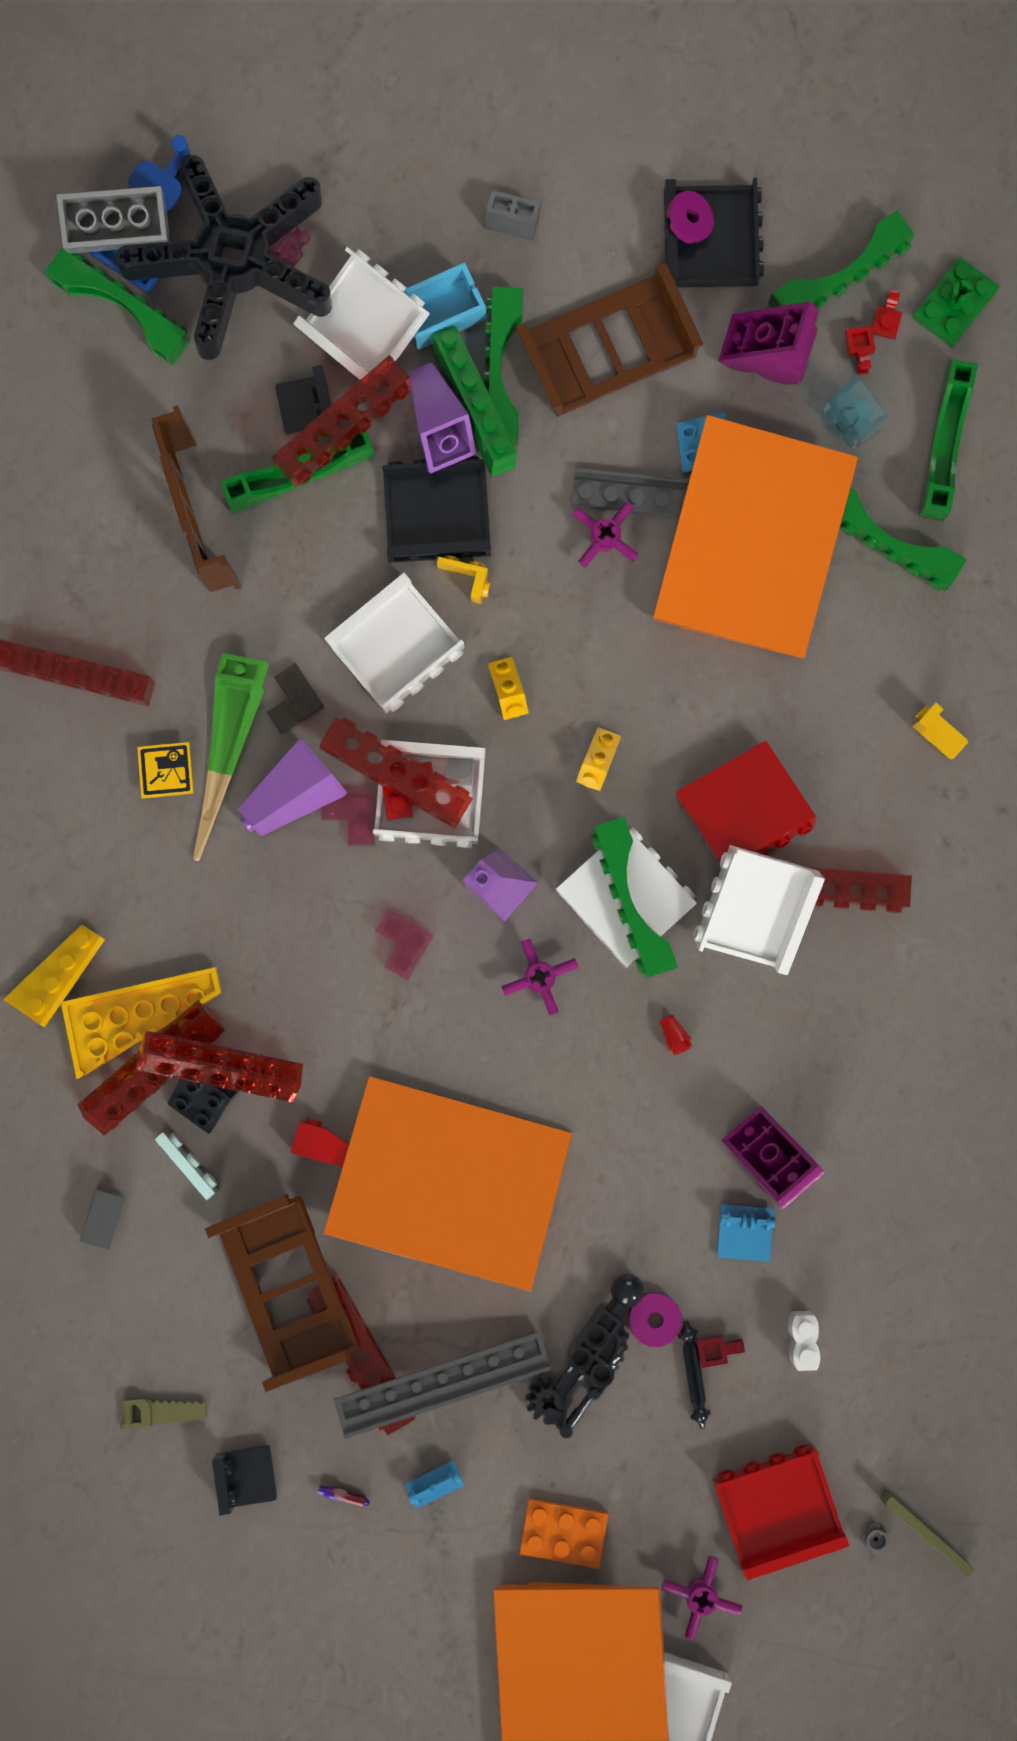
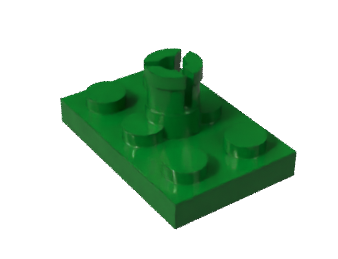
[912,257,1000,348]

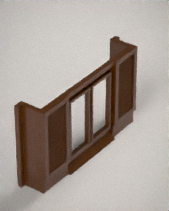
[516,262,704,417]
[151,405,241,592]
[205,1194,359,1392]

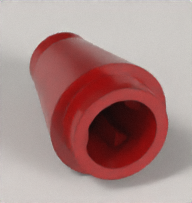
[659,1014,693,1056]

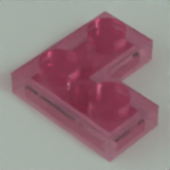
[322,793,375,846]
[375,909,434,981]

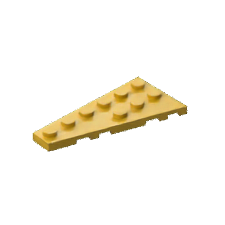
[61,967,222,1080]

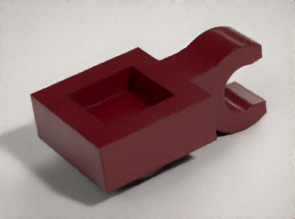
[696,1335,745,1368]

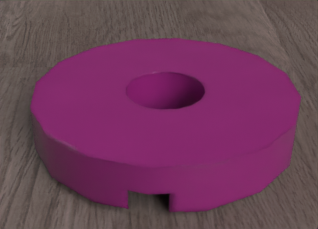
[667,191,714,244]
[629,1292,682,1347]

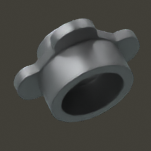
[859,1522,892,1556]

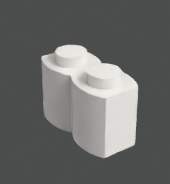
[787,1311,820,1371]

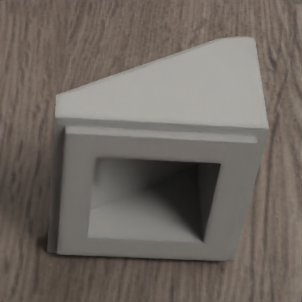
[443,758,475,785]

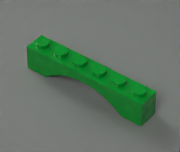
[768,210,915,310]
[44,248,190,366]
[484,287,523,446]
[432,326,517,477]
[919,359,978,521]
[219,424,375,514]
[840,487,967,591]
[590,817,678,979]

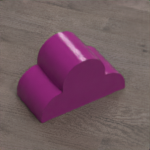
[718,301,818,384]
[722,1106,825,1210]

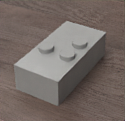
[56,186,170,254]

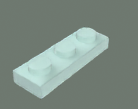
[155,1131,218,1200]

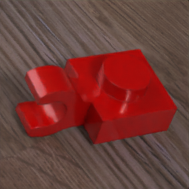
[872,289,903,340]
[844,326,876,375]

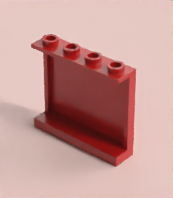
[676,740,816,863]
[713,1444,850,1581]

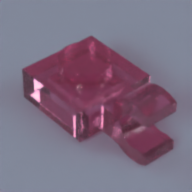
[273,226,311,267]

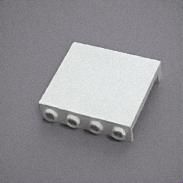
[293,247,430,389]
[324,573,465,713]
[373,740,486,848]
[555,828,697,968]
[693,845,825,975]
[664,1652,732,1741]

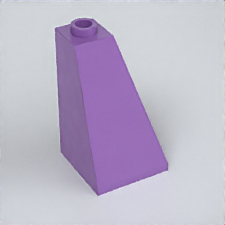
[409,363,477,474]
[237,738,347,836]
[463,849,538,922]

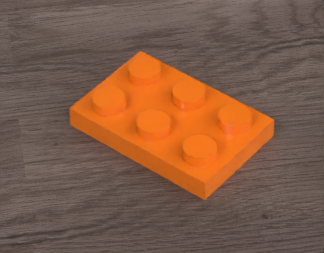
[520,1497,609,1569]

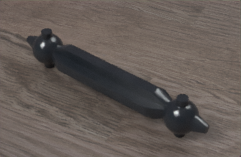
[678,1320,711,1429]

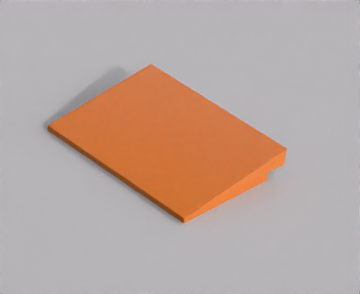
[653,415,858,659]
[324,1076,572,1292]
[494,1582,670,1741]

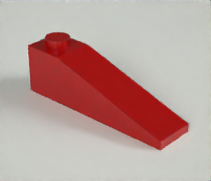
[291,1117,350,1167]

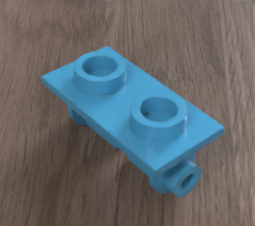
[405,1460,464,1509]

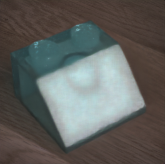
[824,375,888,450]

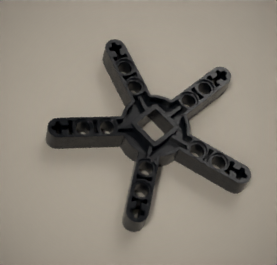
[116,155,332,360]

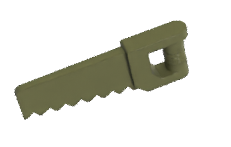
[120,1397,207,1429]

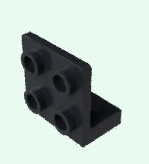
[275,365,335,434]
[168,1054,245,1134]
[212,1445,277,1515]

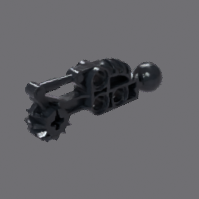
[525,1274,645,1438]

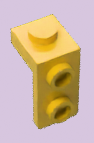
[437,555,491,604]
[488,657,529,720]
[912,703,968,760]
[576,727,621,791]

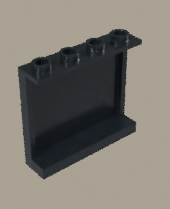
[664,178,764,288]
[382,456,491,563]

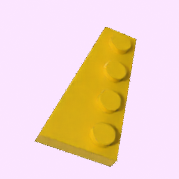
[3,925,105,1027]

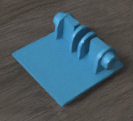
[676,412,727,473]
[717,1204,775,1262]

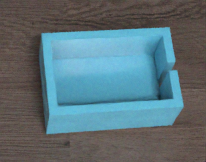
[405,262,487,350]

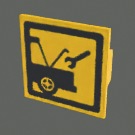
[137,742,194,799]

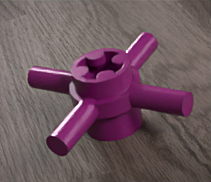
[572,502,639,568]
[501,938,579,1016]
[661,1555,742,1640]

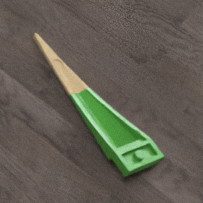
[193,653,269,861]

